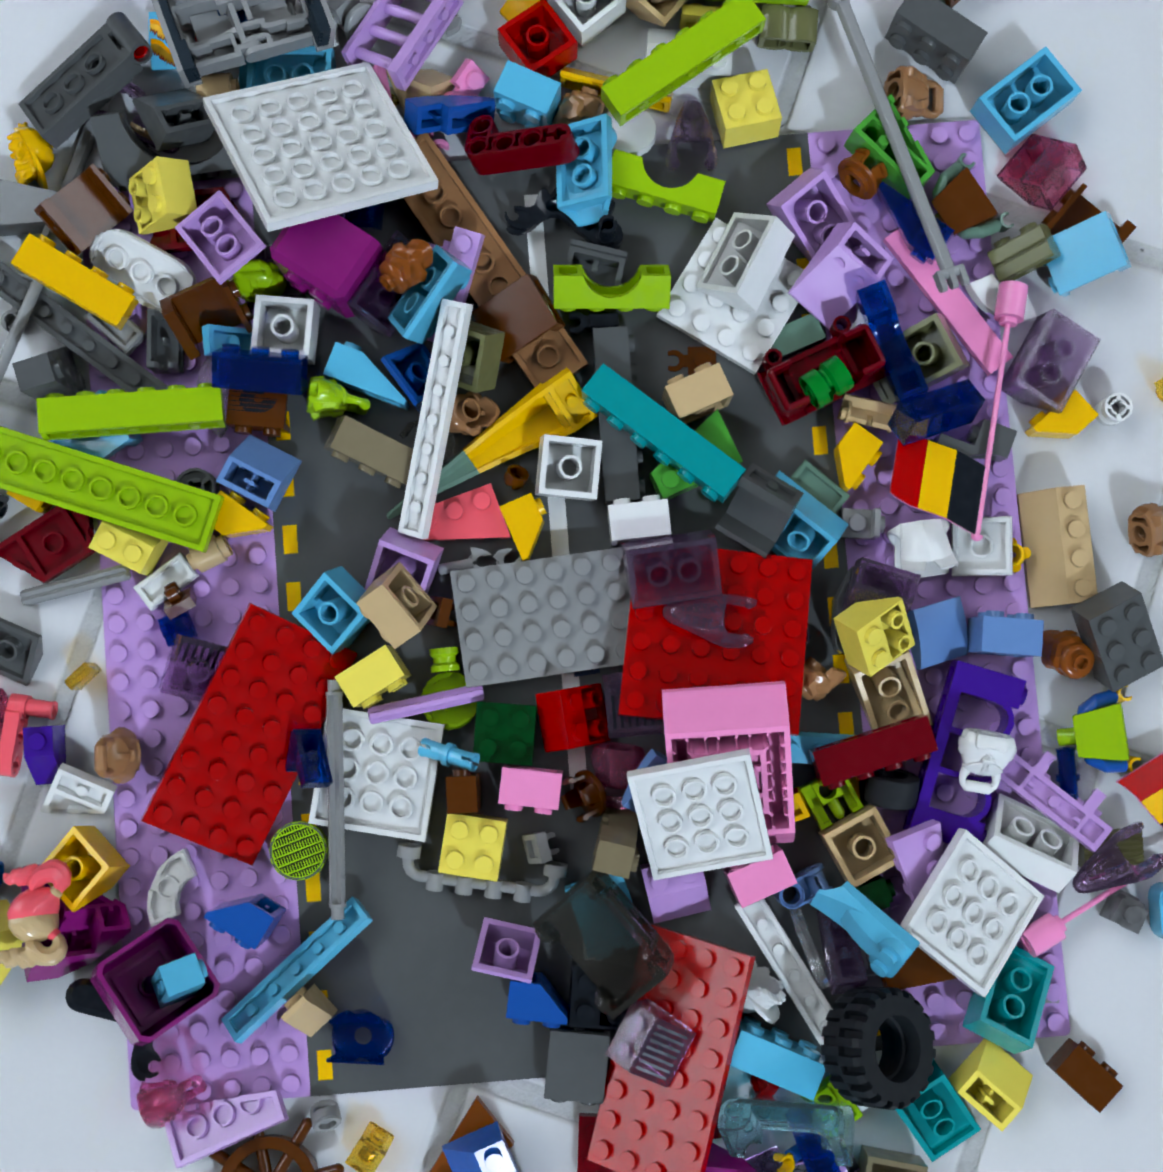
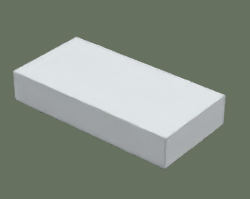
[133,552,200,611]

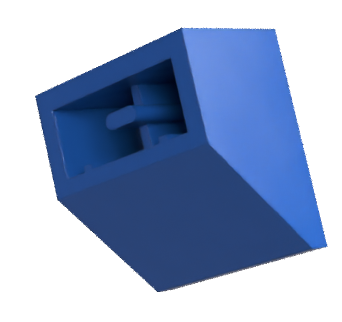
[203,894,286,950]
[506,972,568,1028]

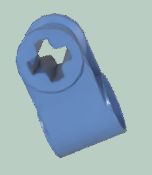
[774,863,833,909]

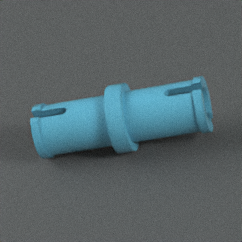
[418,738,480,772]

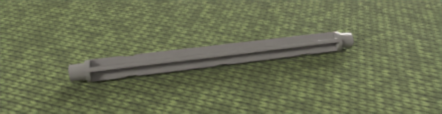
[325,680,347,920]

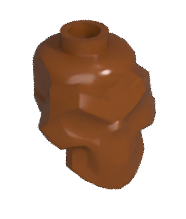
[379,239,433,294]
[1041,630,1095,679]

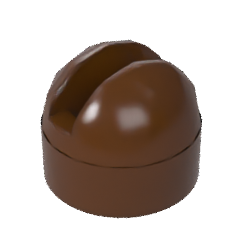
[504,464,529,490]

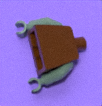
[931,153,1014,239]

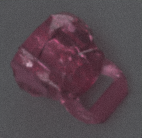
[590,742,645,810]
[136,1075,207,1128]

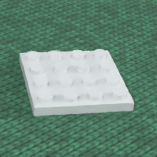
[656,218,804,375]
[308,708,445,842]
[627,748,773,880]
[900,828,1044,998]

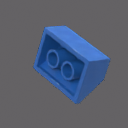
[442,1121,519,1172]

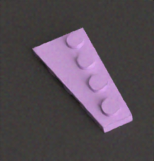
[885,819,944,906]
[160,1090,289,1168]

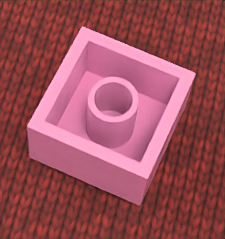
[498,764,563,815]
[722,843,797,908]

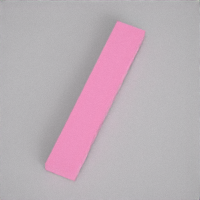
[883,221,1013,376]

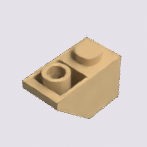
[281,984,338,1037]

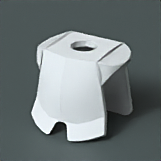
[887,518,958,581]

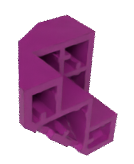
[21,864,132,982]

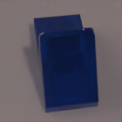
[285,729,333,788]

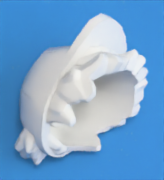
[743,961,786,1024]

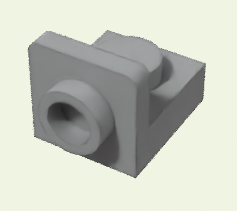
[840,508,885,540]

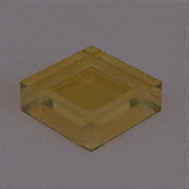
[64,662,102,690]

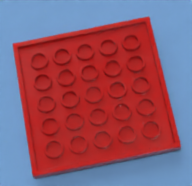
[618,540,813,736]

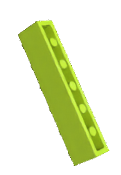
[601,0,766,127]
[36,383,226,441]

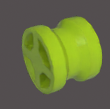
[429,647,460,673]

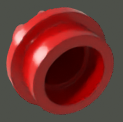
[750,1075,779,1100]

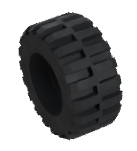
[821,986,936,1110]

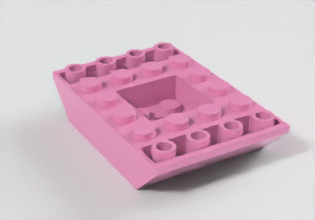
[662,681,795,844]

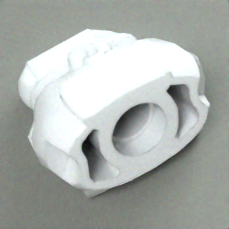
[958,728,1017,795]

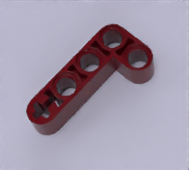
[465,115,580,175]

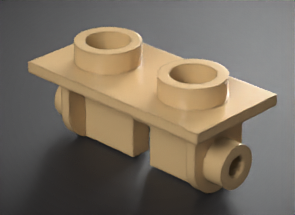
[837,393,902,433]

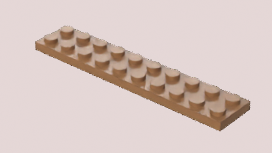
[402,133,588,388]

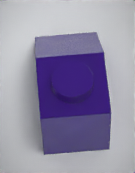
[23,725,66,785]

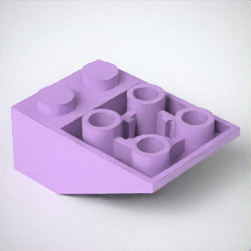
[788,221,894,329]

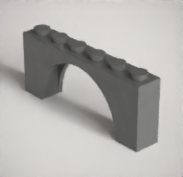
[90,110,238,192]

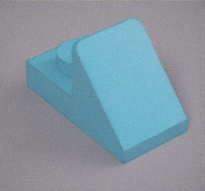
[202,324,253,363]

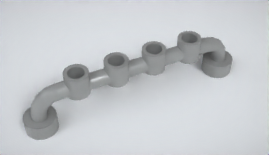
[397,842,568,903]

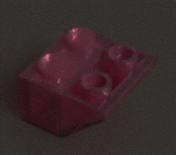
[997,134,1087,211]

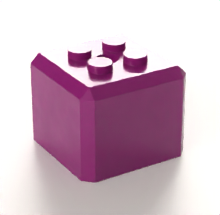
[270,214,386,318]
[90,918,220,1046]

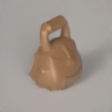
[884,66,944,121]
[1128,503,1163,557]
[94,727,141,784]

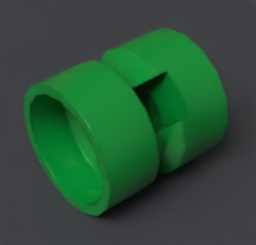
[798,355,854,410]

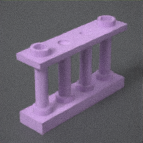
[341,0,464,91]

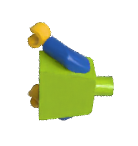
[1057,685,1141,773]

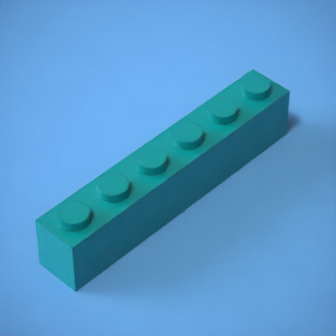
[581,363,746,504]

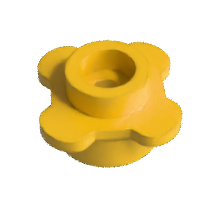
[1013,538,1031,572]

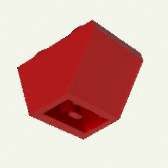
[535,683,610,752]

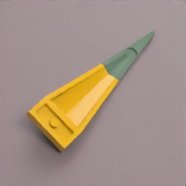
[386,367,598,519]

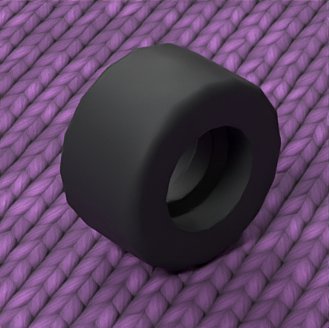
[863,768,920,811]

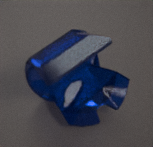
[326,1008,394,1065]

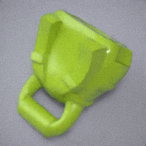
[230,259,286,303]
[306,376,371,421]

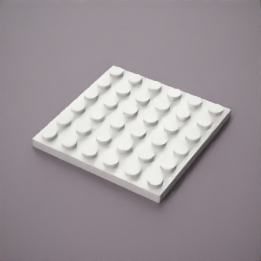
[203,62,439,232]

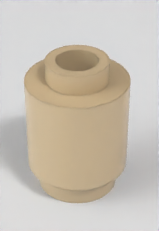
[196,73,240,97]
[186,534,233,573]

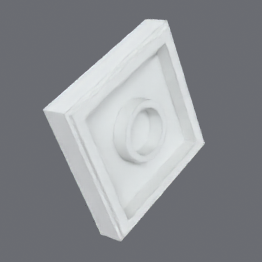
[951,516,1013,577]

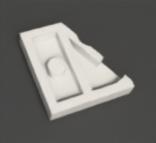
[40,762,118,814]

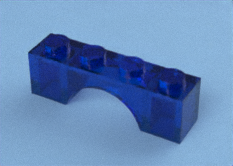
[855,279,929,405]

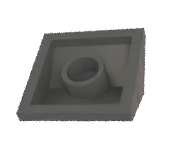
[0,618,43,686]

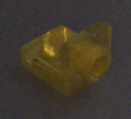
[345,1121,394,1172]

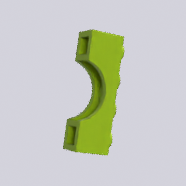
[612,149,726,223]
[553,265,671,312]

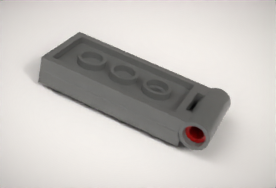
[18,12,153,149]

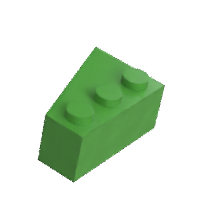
[844,94,935,205]
[649,409,743,500]

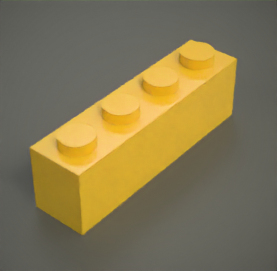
[11,233,139,331]

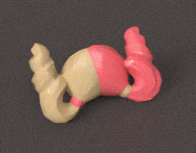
[0,859,72,969]

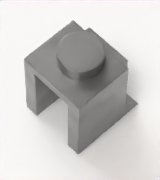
[1099,889,1149,934]

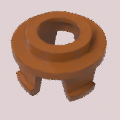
[838,148,888,200]

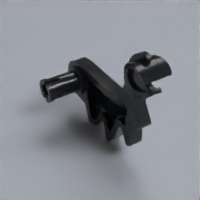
[505,186,623,249]
[65,978,161,1081]

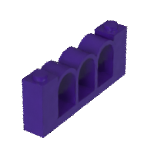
[903,660,1028,844]

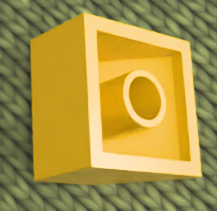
[42,826,130,912]

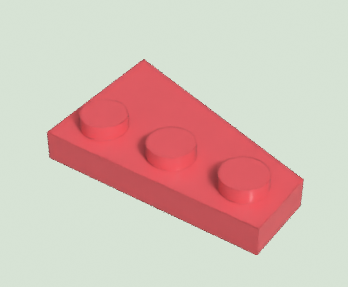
[422,483,511,541]

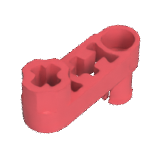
[0,693,58,778]

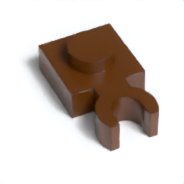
[668,347,716,375]

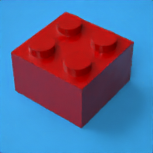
[497,0,577,77]

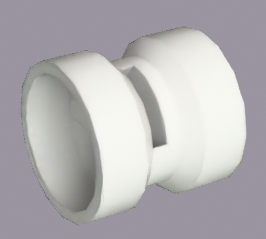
[1095,392,1133,426]

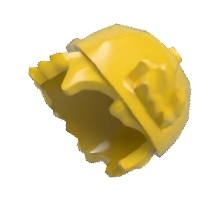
[7,122,54,189]

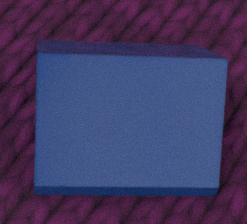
[380,343,431,414]

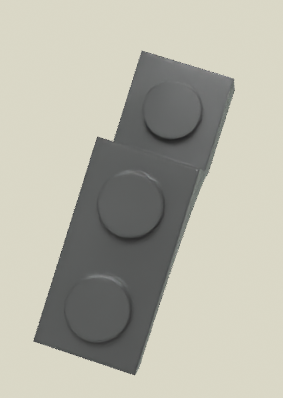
[930,418,1017,462]

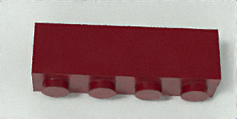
[808,714,938,790]

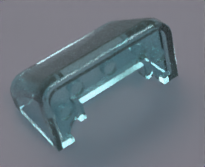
[718,1094,855,1167]

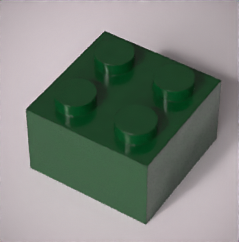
[473,701,537,766]

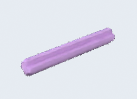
[368,686,484,724]

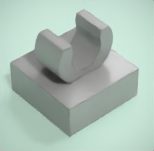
[522,831,559,864]

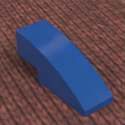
[404,95,496,135]

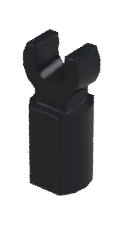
[569,311,619,335]

